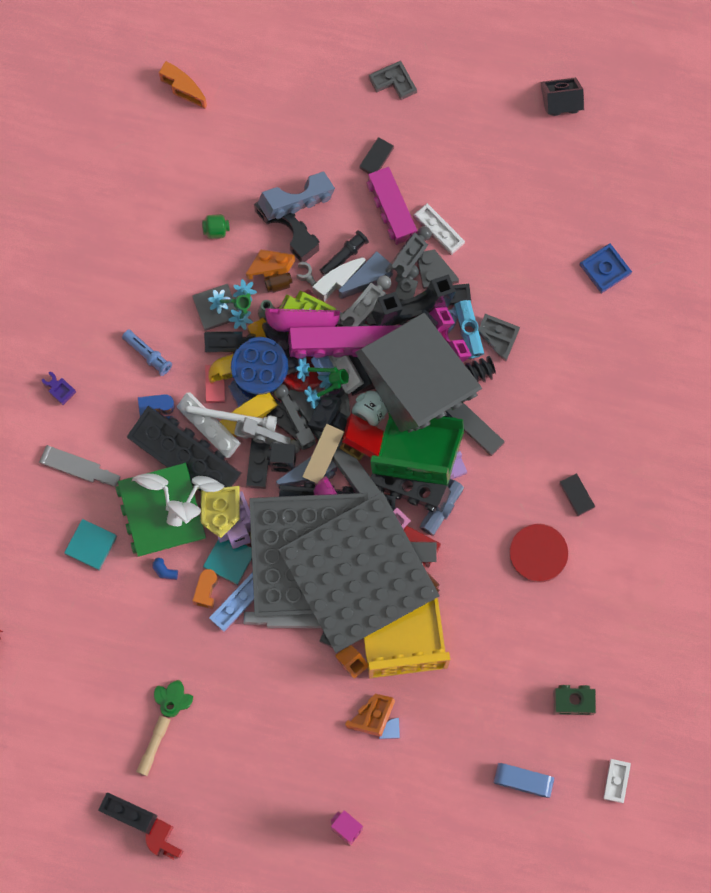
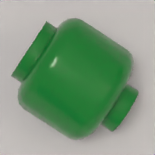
[202,214,230,239]

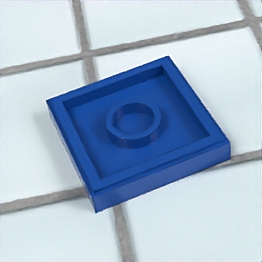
[580,243,632,294]

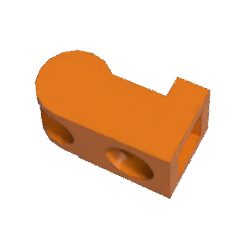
[193,569,218,609]

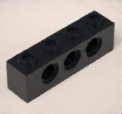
[370,473,451,513]

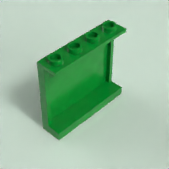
[370,411,464,485]
[115,463,206,557]

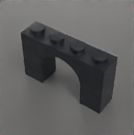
[372,274,456,326]

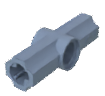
[419,479,464,536]

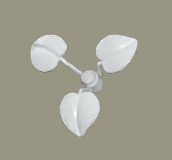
[132,473,225,526]

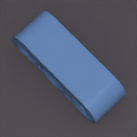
[493,763,555,798]

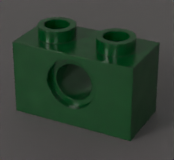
[553,685,596,715]

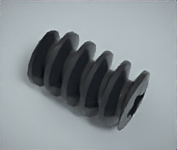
[465,356,496,383]

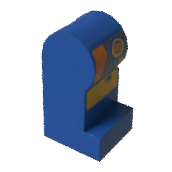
[138,394,175,417]

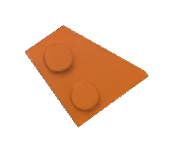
[246,249,295,280]
[345,693,395,737]

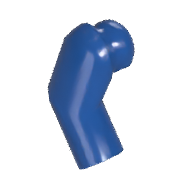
[152,558,178,580]

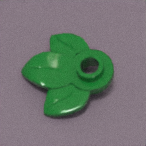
[154,680,193,718]

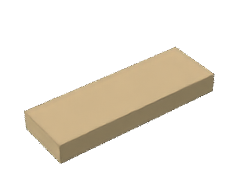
[303,424,344,483]

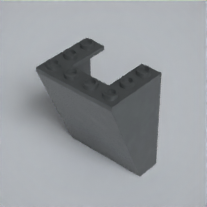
[355,313,482,433]

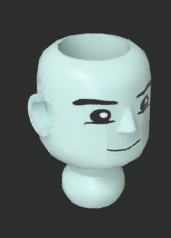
[352,390,388,426]

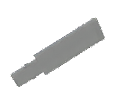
[39,445,121,487]
[244,612,321,628]

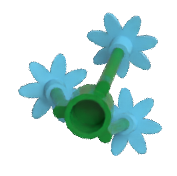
[208,279,257,330]
[296,357,349,409]

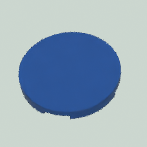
[231,337,288,395]

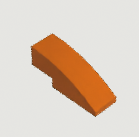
[159,61,207,108]

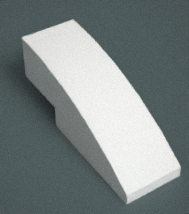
[313,257,366,302]

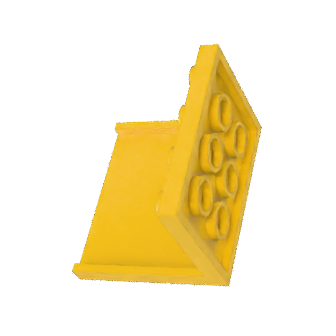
[364,598,450,679]

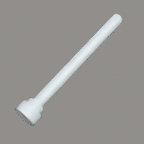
[185,406,277,432]

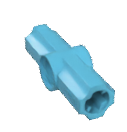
[454,300,484,359]

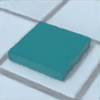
[64,519,117,571]
[203,539,252,585]

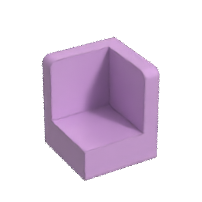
[449,451,467,480]

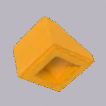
[247,318,266,338]

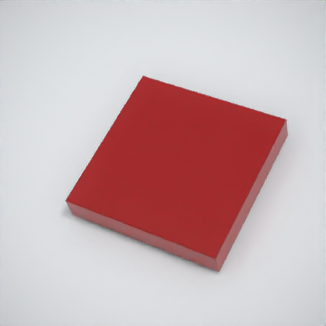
[342,413,384,458]

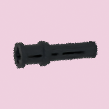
[319,230,369,276]

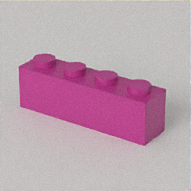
[366,167,417,245]

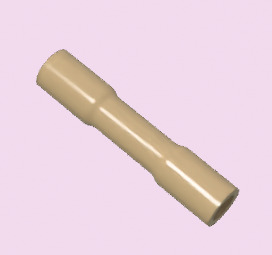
[136,716,171,776]

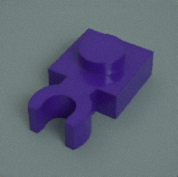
[42,372,76,405]

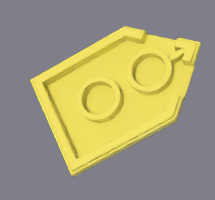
[201,486,240,538]

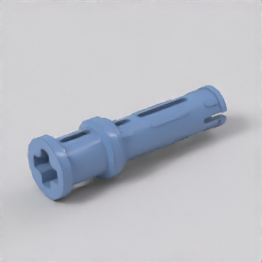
[122,329,173,376]

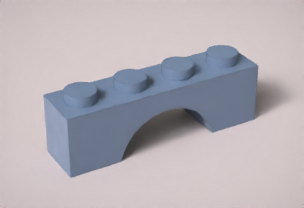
[258,171,335,220]

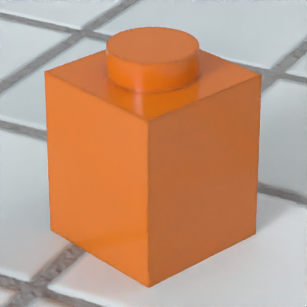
[335,645,368,679]

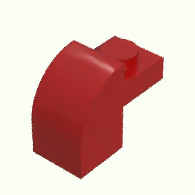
[146,818,184,860]

